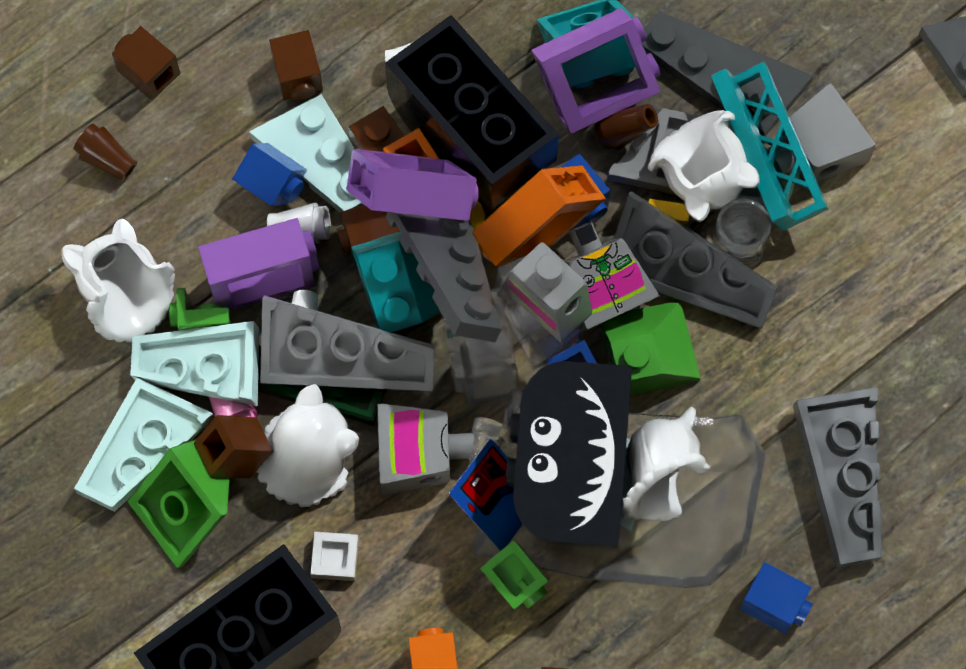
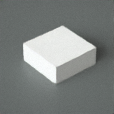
[310,532,359,581]

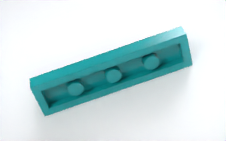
[711,61,829,231]

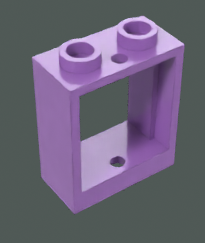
[531,8,661,134]
[346,149,478,221]
[198,218,320,311]

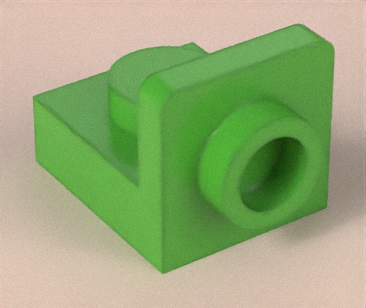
[169,288,233,331]
[480,539,550,609]

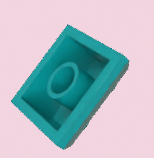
[537,0,635,88]
[351,232,440,332]

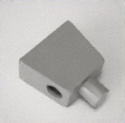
[773,83,876,182]

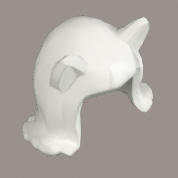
[648,110,760,222]
[61,219,175,343]
[256,384,359,507]
[622,407,710,521]

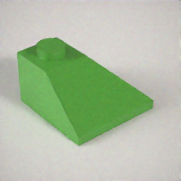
[599,301,701,396]
[127,440,229,568]

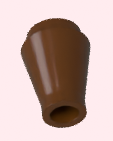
[594,104,658,150]
[73,124,137,181]

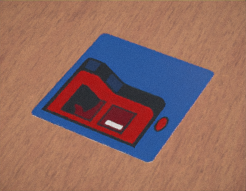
[449,439,523,551]

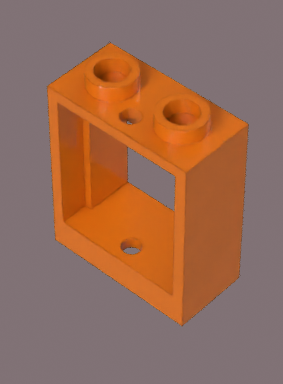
[472,165,606,266]

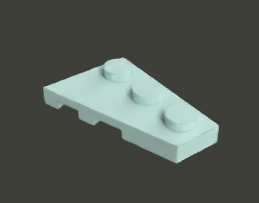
[249,94,364,213]
[130,321,259,406]
[74,378,214,512]

